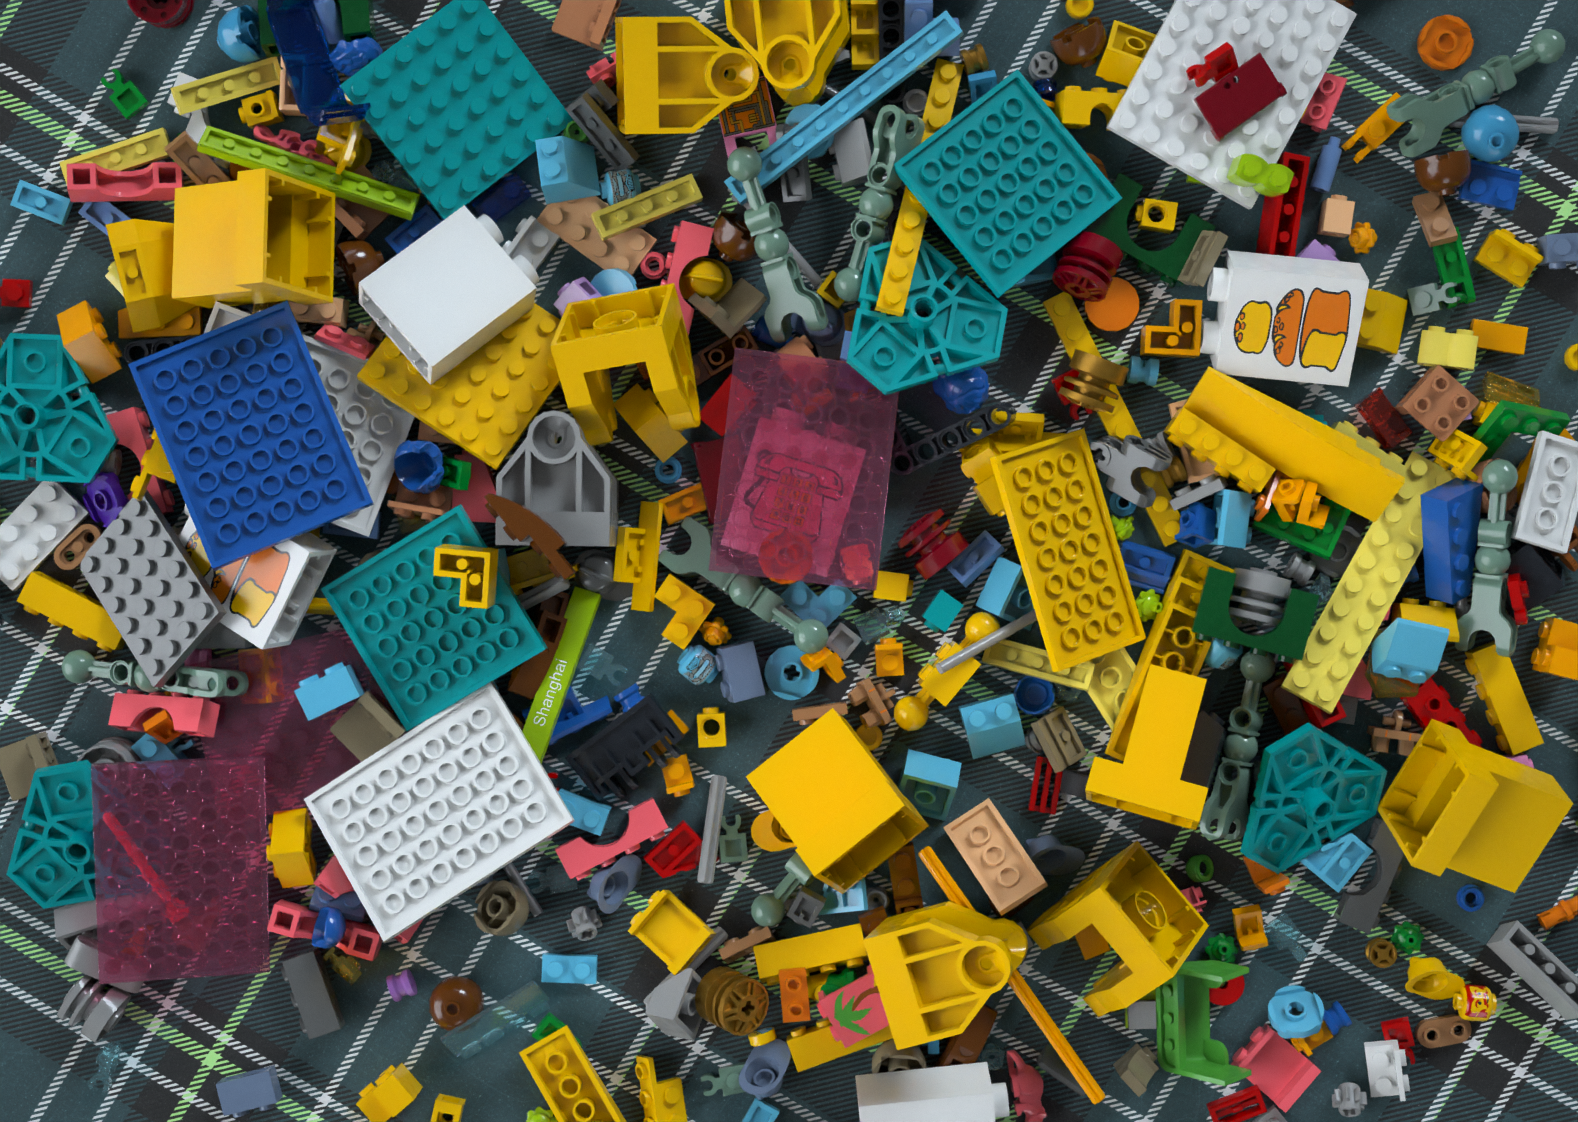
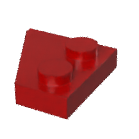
[644,820,719,878]

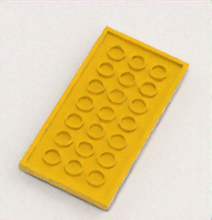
[990,428,1146,672]

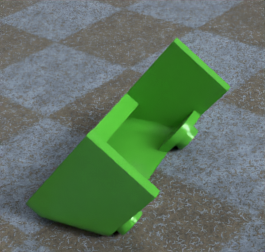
[1156,960,1252,1086]

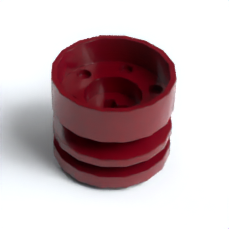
[127,0,195,29]
[1052,231,1123,302]
[896,508,970,580]

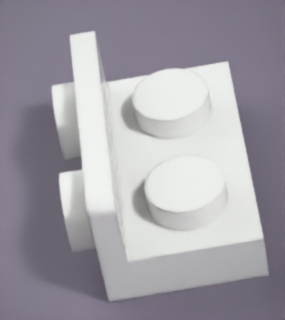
[502,215,560,271]
[1364,1040,1410,1101]

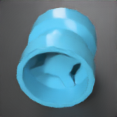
[1127,356,1159,386]

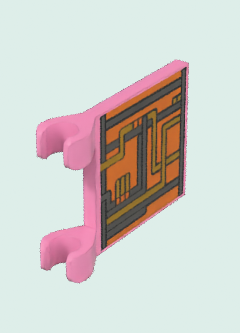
[718,76,777,158]

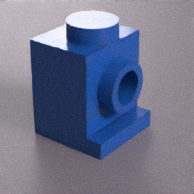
[1175,502,1216,548]

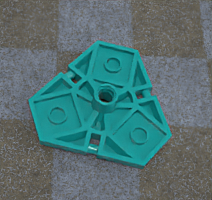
[846,238,1008,395]
[0,333,119,483]
[1240,723,1387,874]
[6,760,173,909]

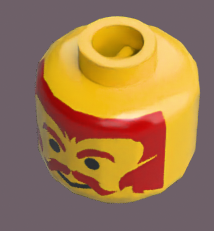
[1453,984,1497,1022]

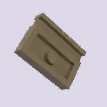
[1177,230,1228,287]
[1030,706,1087,773]

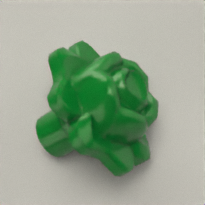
[1390,921,1425,955]
[1205,933,1238,963]

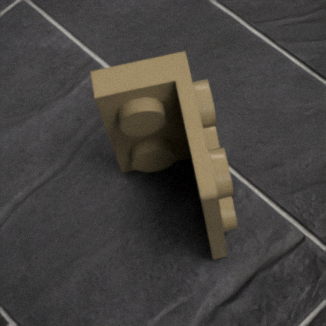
[688,278,767,338]
[330,690,406,762]
[0,731,59,801]

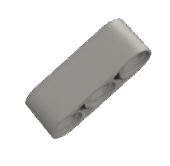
[64,935,151,993]

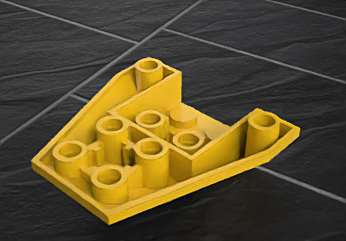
[106,219,197,333]

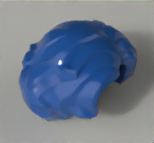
[329,37,382,77]
[933,366,989,414]
[394,440,445,494]

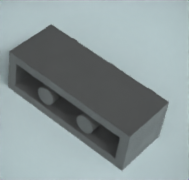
[281,947,346,1040]

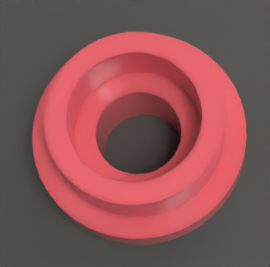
[640,252,667,280]

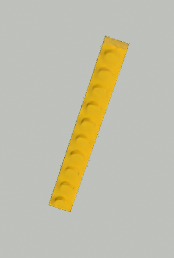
[875,58,964,317]
[1042,292,1181,547]

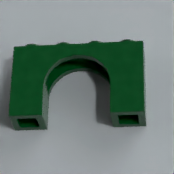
[258,0,376,58]
[1086,173,1216,288]
[1191,567,1320,664]

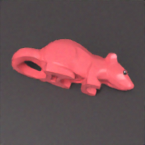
[253,125,336,167]
[1006,1050,1047,1122]

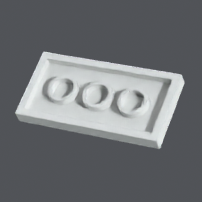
[1511,431,1578,554]
[0,481,89,591]

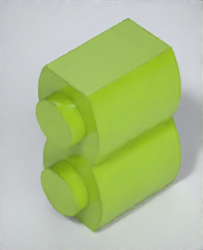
[1227,154,1294,197]

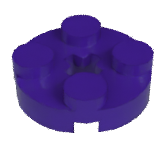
[83,472,129,528]

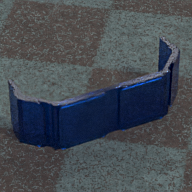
[266,0,371,127]

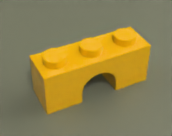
[1055,86,1127,131]

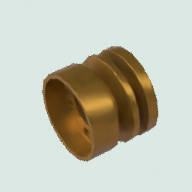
[1059,349,1129,413]
[695,966,769,1036]

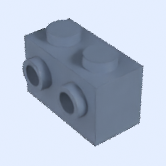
[1536,233,1578,270]
[714,640,766,703]
[216,1065,283,1118]

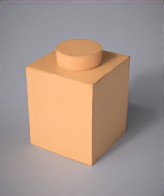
[1317,195,1355,238]

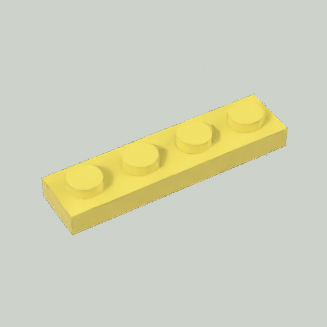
[170,57,281,115]
[59,127,170,184]
[591,173,703,241]
[982,639,1096,692]

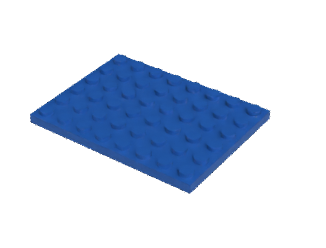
[128,301,374,571]

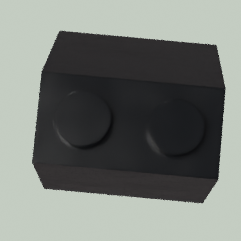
[1505,540,1566,620]
[1180,710,1228,803]

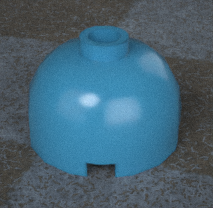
[217,5,266,63]
[1461,105,1519,162]

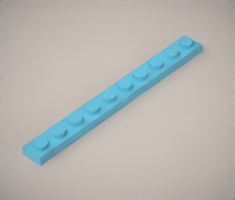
[724,11,964,205]

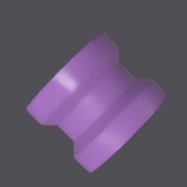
[386,969,417,1002]

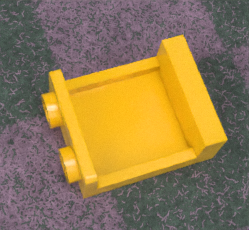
[628,890,717,975]

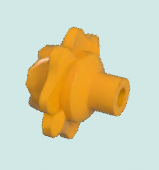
[1348,222,1377,254]
[699,617,732,646]

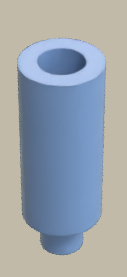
[313,0,345,44]
[1310,136,1342,193]

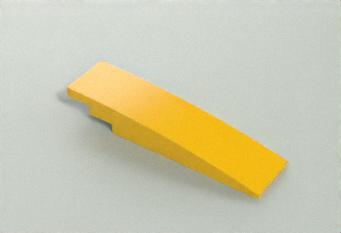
[1182,366,1405,522]
[1105,549,1234,761]
[519,1025,627,1122]

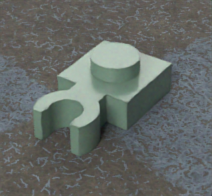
[1407,282,1461,316]
[718,814,748,864]
[701,1062,745,1096]

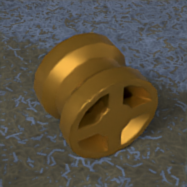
[959,43,989,76]
[1159,455,1188,489]
[1365,937,1397,968]

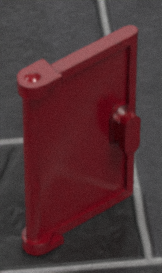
[1194,53,1287,142]
[690,435,745,524]

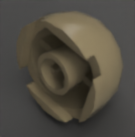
[474,880,529,936]
[872,1039,927,1074]

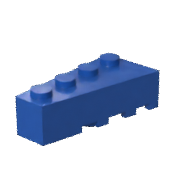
[1420,478,1484,604]

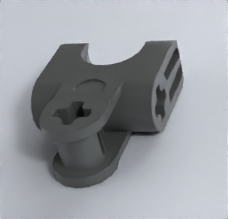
[1089,435,1172,508]

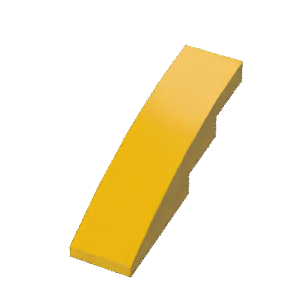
[850,0,879,70]

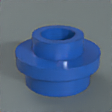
[1456,884,1485,912]

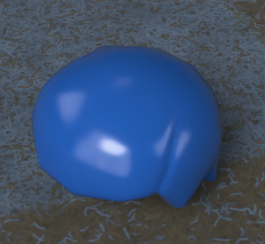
[1013,676,1056,716]
[312,906,346,949]

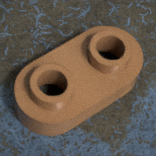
[54,524,103,570]
[1414,1014,1471,1048]

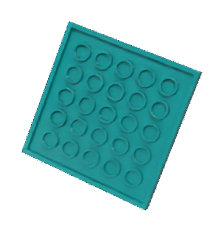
[340,0,573,220]
[894,69,1122,298]
[321,504,548,731]

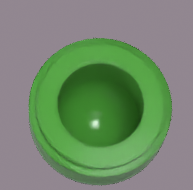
[1185,855,1214,882]

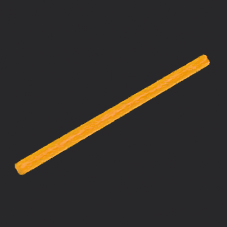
[918,846,1105,1104]

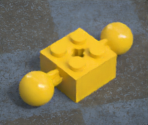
[894,612,1000,731]

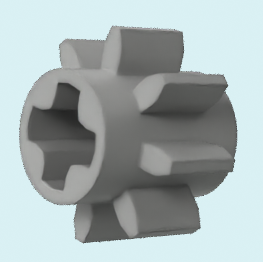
[566,906,602,941]
[1332,1082,1367,1117]

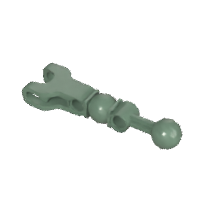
[1386,29,1566,157]
[834,105,925,302]
[727,146,828,343]
[1455,459,1518,657]
[658,516,828,654]
[61,649,249,697]
[1200,651,1275,841]
[751,852,816,928]

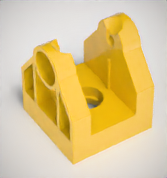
[724,0,851,107]
[615,17,759,134]
[550,283,701,446]
[1026,840,1209,1017]
[863,901,1028,1050]

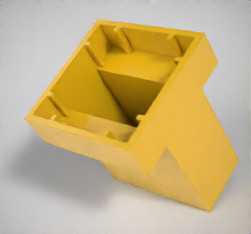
[172,168,335,308]
[1085,664,1208,831]
[746,708,929,894]
[1377,719,1573,893]

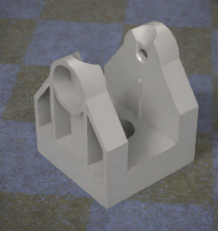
[496,410,619,546]

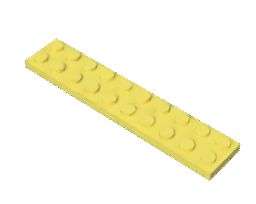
[1281,451,1458,714]

